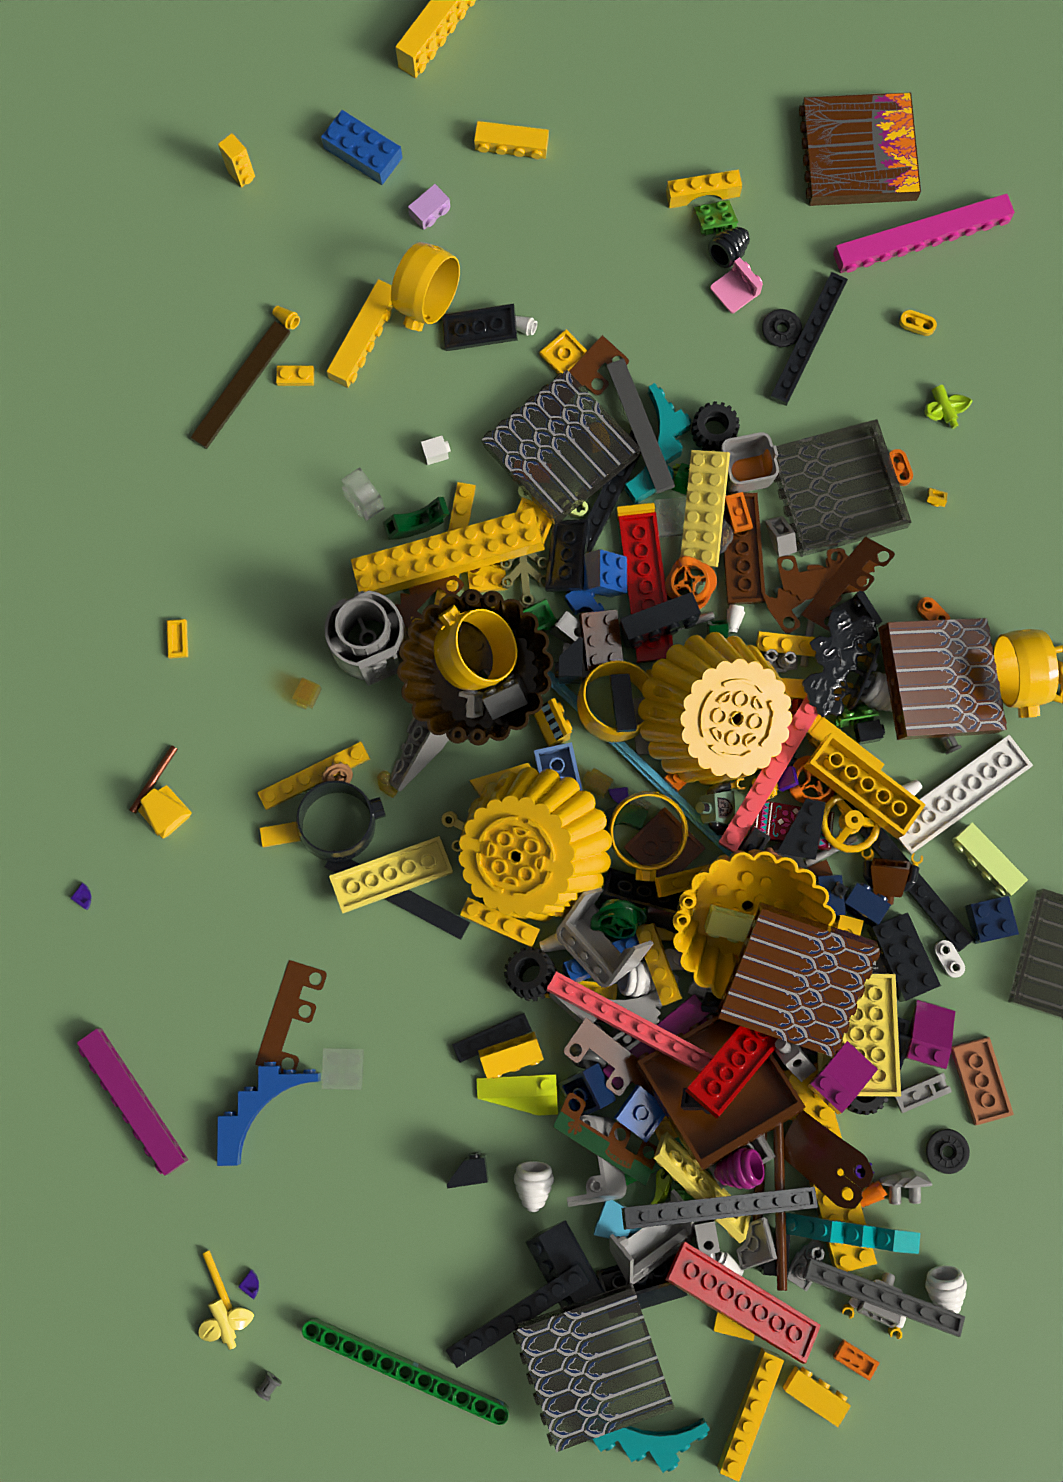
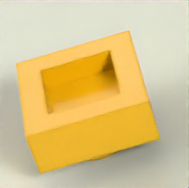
[927,488,948,507]

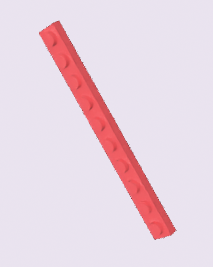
[718,695,818,852]
[546,972,714,1073]

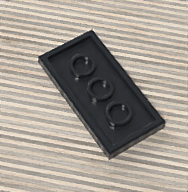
[442,303,518,351]
[545,519,591,592]

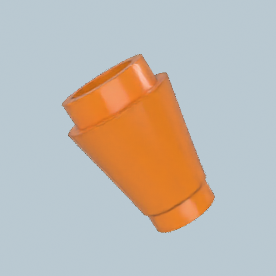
[860,1181,888,1208]

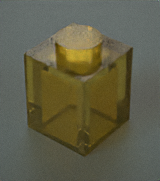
[293,678,322,710]
[582,768,614,798]

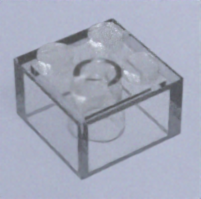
[341,467,385,521]

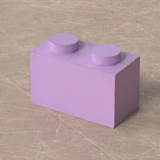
[408,184,450,230]

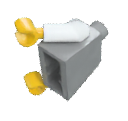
[842,1272,906,1339]

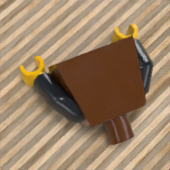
[861,849,923,905]

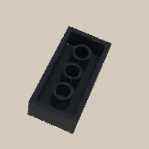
[619,592,701,649]
[598,868,683,931]
[867,912,941,1002]

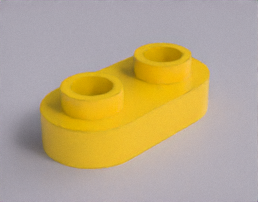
[899,310,937,336]

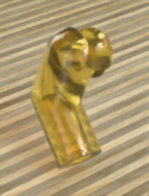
[377,770,398,799]

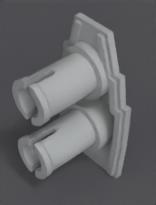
[760,649,798,674]
[879,1169,932,1205]
[787,1239,825,1291]

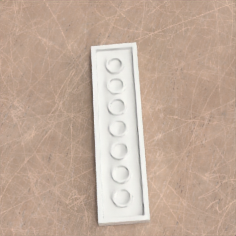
[897,735,1033,855]

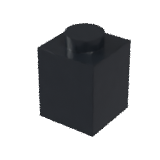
[853,719,885,745]

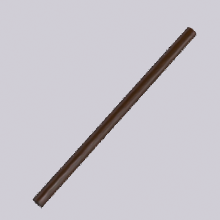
[773,1123,787,1291]

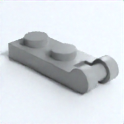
[894,1072,952,1113]

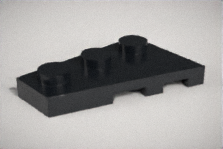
[776,799,826,860]

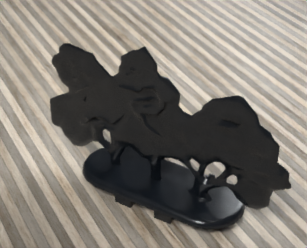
[802,609,881,717]

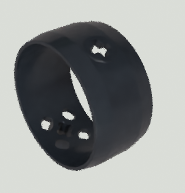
[296,781,386,862]

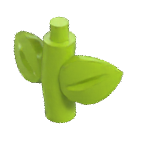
[924,385,972,429]

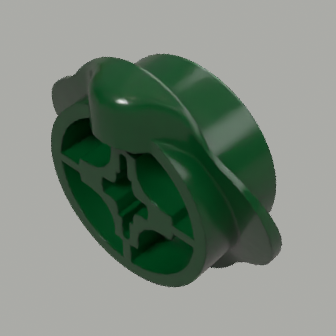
[590,899,648,939]

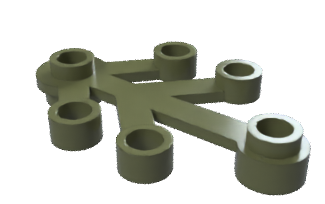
[499,553,548,609]

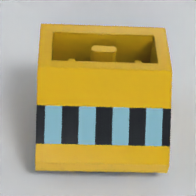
[533,698,572,747]

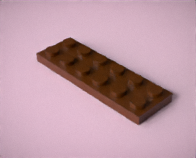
[722,493,765,605]

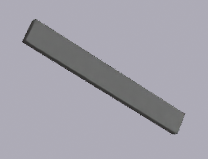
[607,358,675,494]
[803,1258,965,1337]

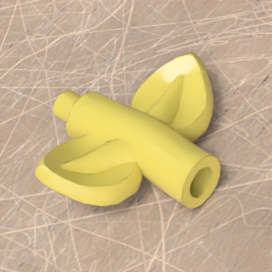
[199,1298,254,1350]

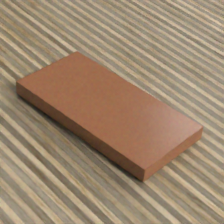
[951,1037,1014,1126]

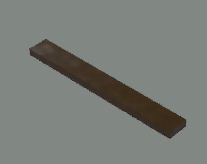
[190,321,291,449]

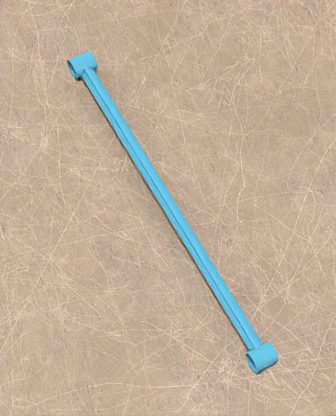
[547,671,733,857]

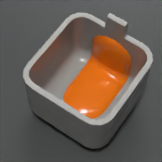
[719,432,779,494]

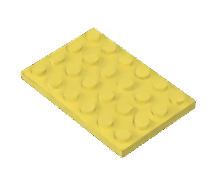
[817,974,901,1097]

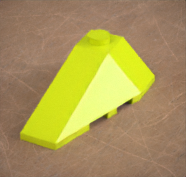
[477,1074,558,1116]

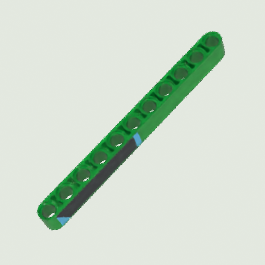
[302,1318,509,1425]

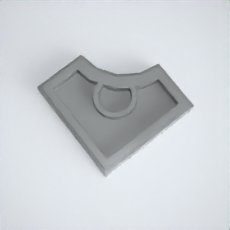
[736,1217,777,1270]

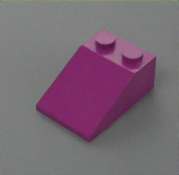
[905,1000,956,1069]
[807,1041,878,1114]

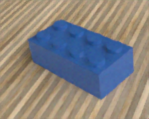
[321,110,403,185]

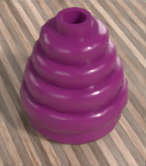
[714,1148,765,1190]

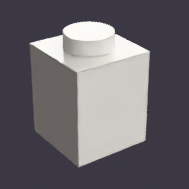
[421,436,451,465]

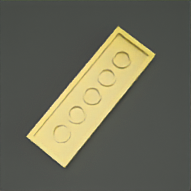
[680,450,730,567]
[329,836,453,914]
[654,1132,751,1243]

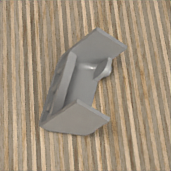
[556,888,654,987]
[555,1115,627,1207]
[610,1190,694,1285]

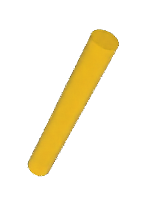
[202,1250,233,1311]

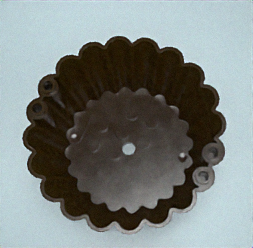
[397,589,554,746]

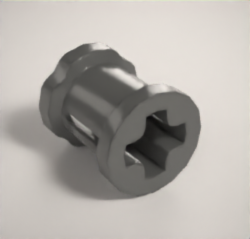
[938,737,962,755]
[255,1372,282,1401]

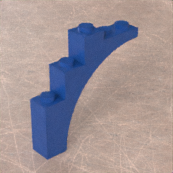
[217,1062,321,1166]

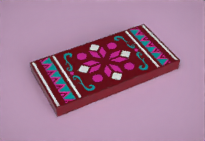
[754,801,835,851]

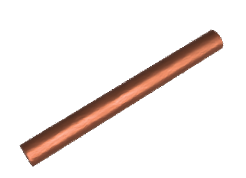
[129,745,178,814]

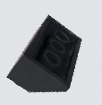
[525,1220,606,1316]
[596,1254,688,1319]

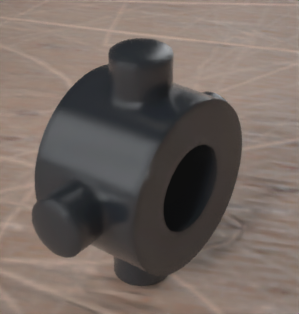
[831,881,849,899]

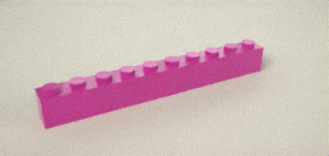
[833,194,1015,273]

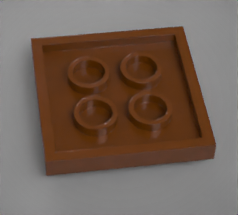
[623,807,706,877]

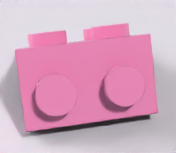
[710,257,763,314]

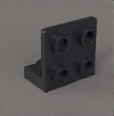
[828,591,883,628]

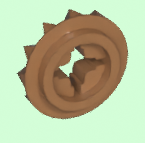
[322,761,353,783]

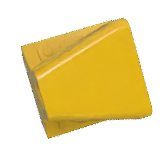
[138,785,192,839]

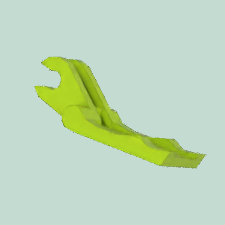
[650,1168,673,1205]

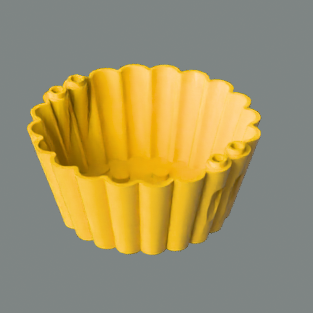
[638,632,792,785]
[459,767,612,922]
[673,849,836,999]

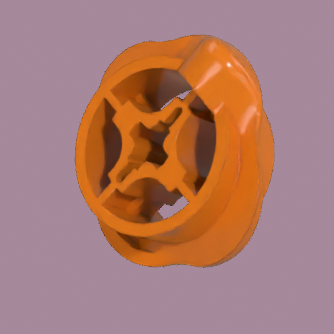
[665,556,717,609]
[789,756,835,804]

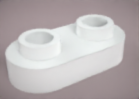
[934,940,965,978]

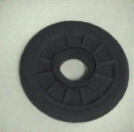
[762,309,802,347]
[926,1129,970,1174]

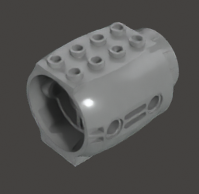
[325,591,408,686]

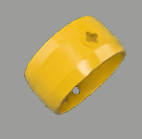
[391,242,460,332]
[434,605,517,691]
[993,629,1059,718]
[577,661,650,743]
[608,791,688,881]

